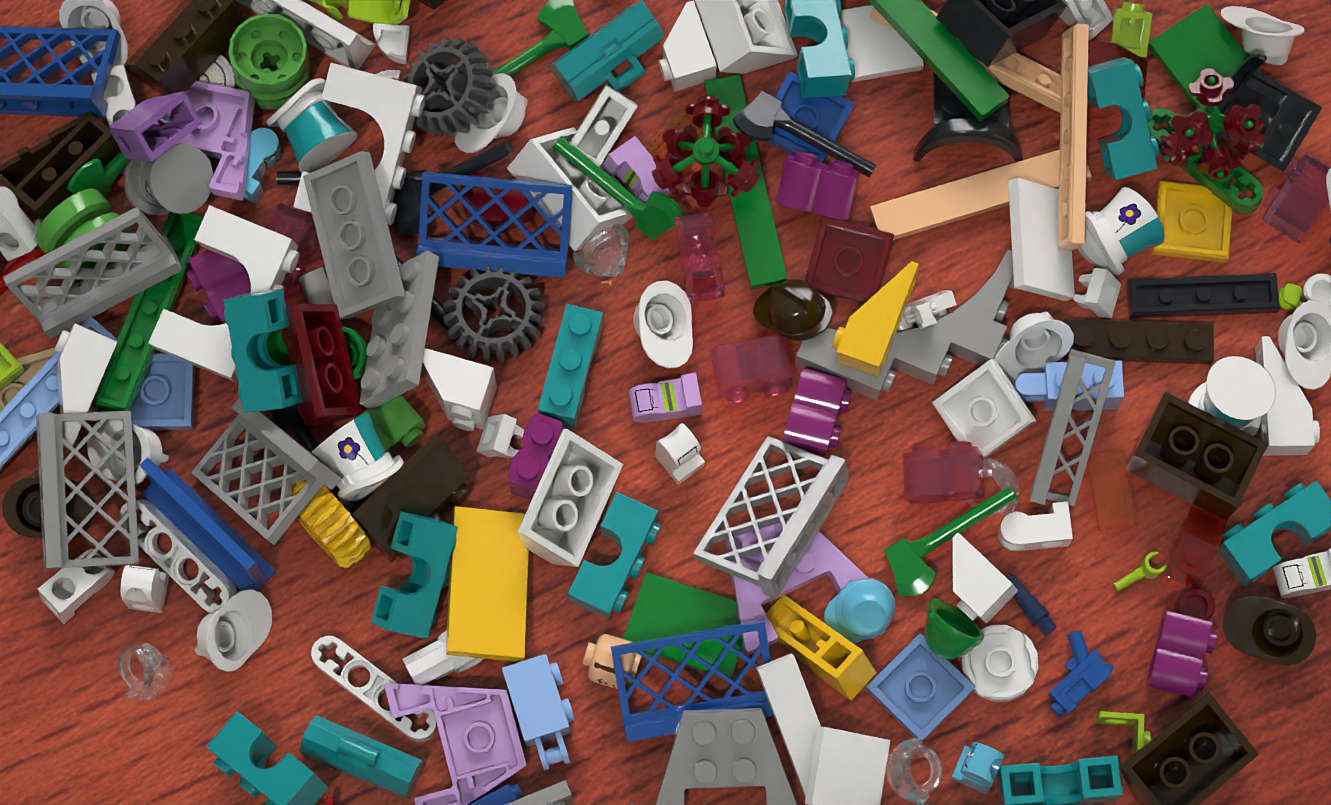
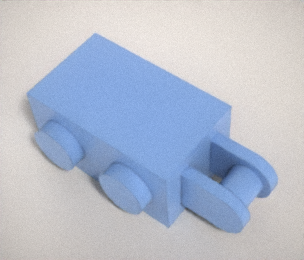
[1014,360,1124,411]
[502,654,575,771]

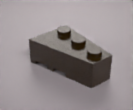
[0,112,121,223]

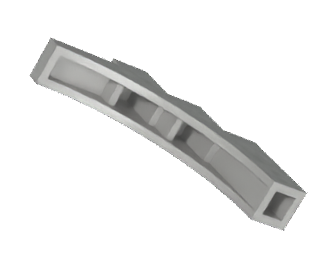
[795,250,1016,401]

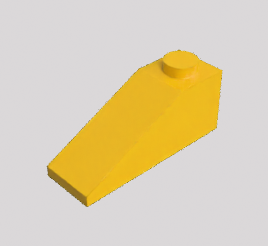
[832,261,919,377]
[766,595,877,701]

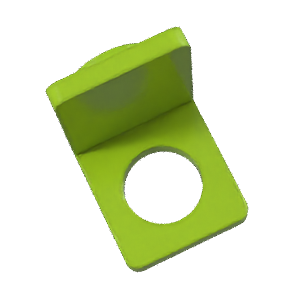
[347,0,410,25]
[1095,711,1150,755]

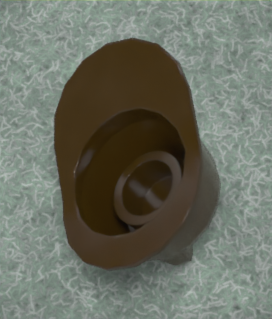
[753,280,832,340]
[2,477,95,539]
[1223,595,1317,666]

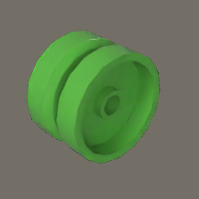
[34,188,133,283]

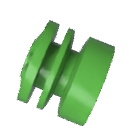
[229,14,311,110]

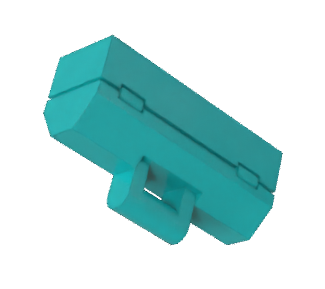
[548,0,665,102]
[300,715,425,801]

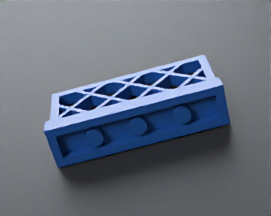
[0,26,121,118]
[416,172,573,278]
[139,457,277,592]
[610,620,774,742]

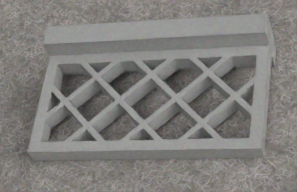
[3,206,182,339]
[191,398,341,545]
[36,411,139,570]
[693,436,850,599]

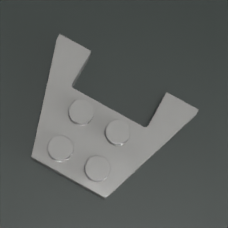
[655,708,797,805]

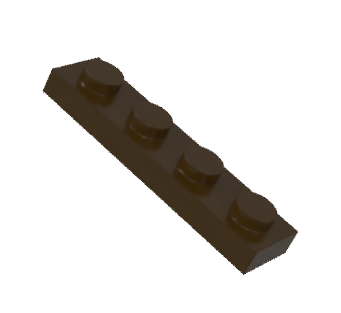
[1062,319,1214,364]

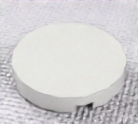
[961,625,1038,702]

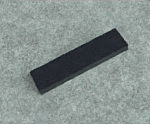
[1126,273,1280,319]

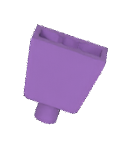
[110,91,202,162]

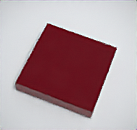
[805,216,894,304]

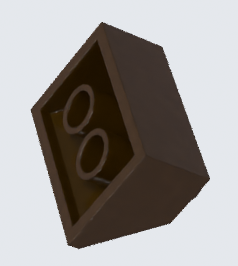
[124,0,245,96]
[1125,392,1268,521]
[353,434,473,563]
[1119,693,1259,805]

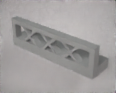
[1030,349,1116,506]

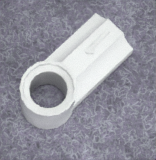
[402,630,483,685]

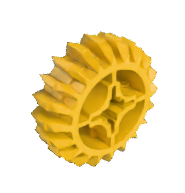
[292,480,371,568]

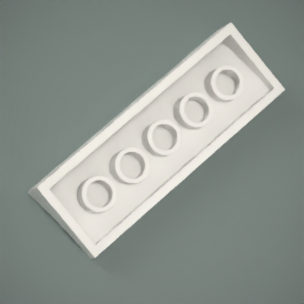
[234,0,376,70]

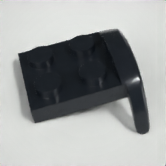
[1202,53,1322,171]
[913,71,1023,162]

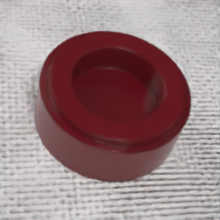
[1175,587,1215,621]

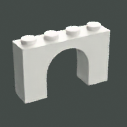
[293,63,425,225]
[148,205,299,383]

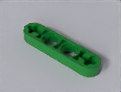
[1147,108,1263,214]

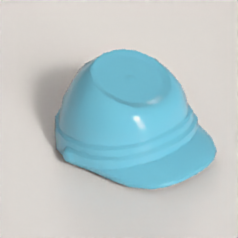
[824,578,896,644]

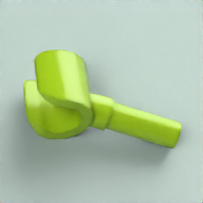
[308,0,348,20]
[1279,283,1304,311]
[1113,551,1167,592]

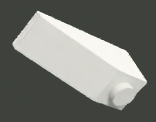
[54,324,117,448]
[1255,336,1320,456]

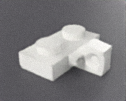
[897,290,957,333]

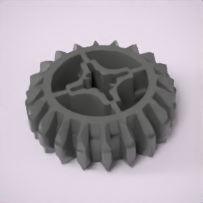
[402,38,498,137]
[444,264,545,364]

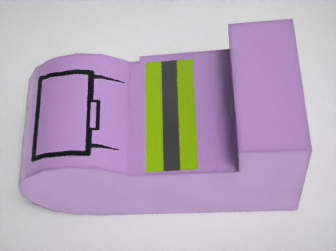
[600,136,670,203]
[628,373,702,423]

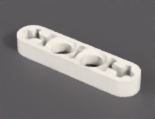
[118,499,237,613]
[311,636,437,742]

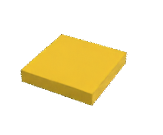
[1152,181,1232,263]

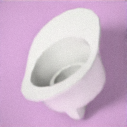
[59,0,129,73]
[1221,6,1305,66]
[455,73,528,153]
[633,281,693,368]
[1278,300,1331,390]
[995,311,1074,387]
[87,420,169,485]
[194,589,272,672]

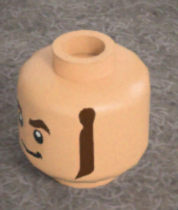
[582,634,641,689]

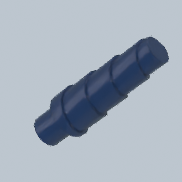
[1006,573,1057,636]

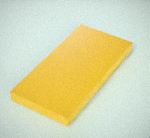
[446,506,529,662]

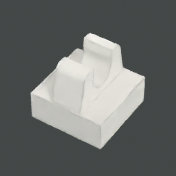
[1074,268,1121,318]
[477,414,524,458]

